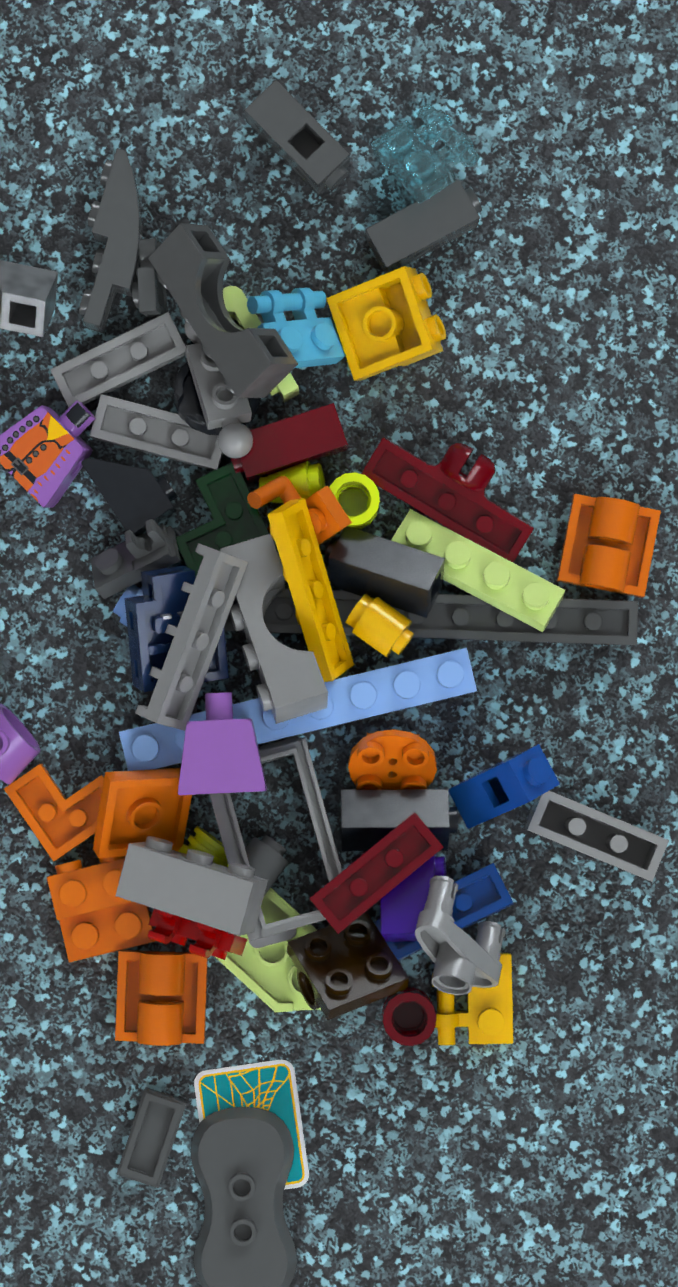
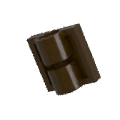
[287,912,409,1020]

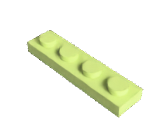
[391,509,565,632]

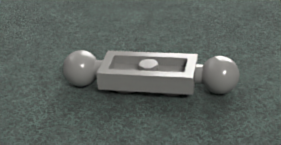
[184,321,253,458]

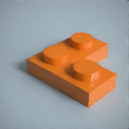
[4,764,104,862]

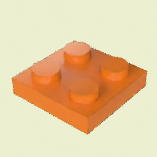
[93,768,192,858]

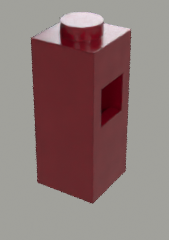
[231,403,348,483]

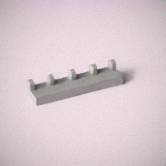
[135,543,248,731]

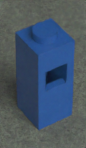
[448,744,560,829]

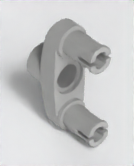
[415,876,506,995]

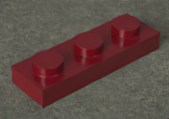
[309,812,444,934]

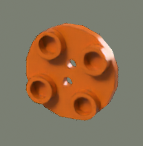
[348,729,437,790]

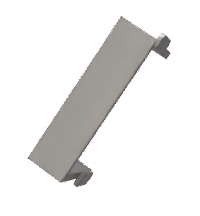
[209,736,342,948]

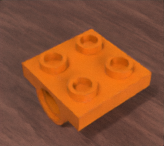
[556,494,661,598]
[115,950,208,1046]

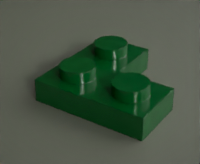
[176,463,269,577]

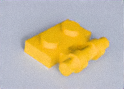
[432,953,513,1045]

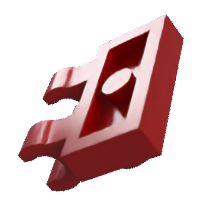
[148,909,247,960]

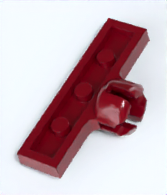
[361,437,534,562]

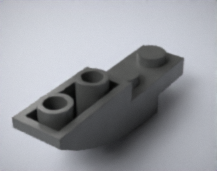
[79,148,143,334]

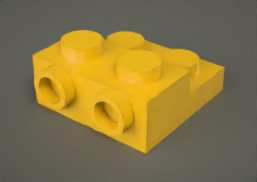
[326,266,446,381]

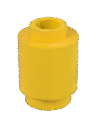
[345,594,414,657]

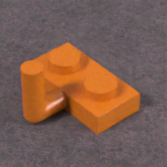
[247,476,352,546]

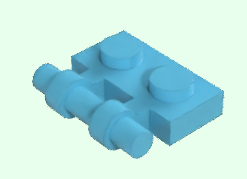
[247,287,345,368]

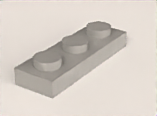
[50,312,186,407]
[90,394,223,471]

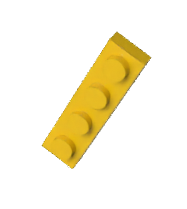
[267,498,354,682]

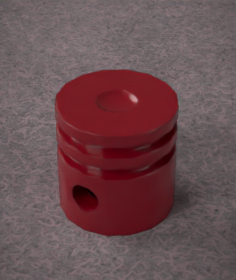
[382,987,436,1046]

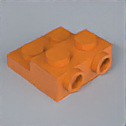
[47,856,155,962]

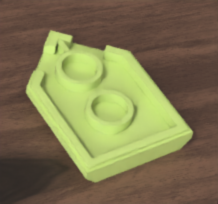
[215,888,321,1012]

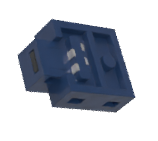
[125,566,229,692]

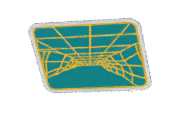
[194,1059,309,1190]

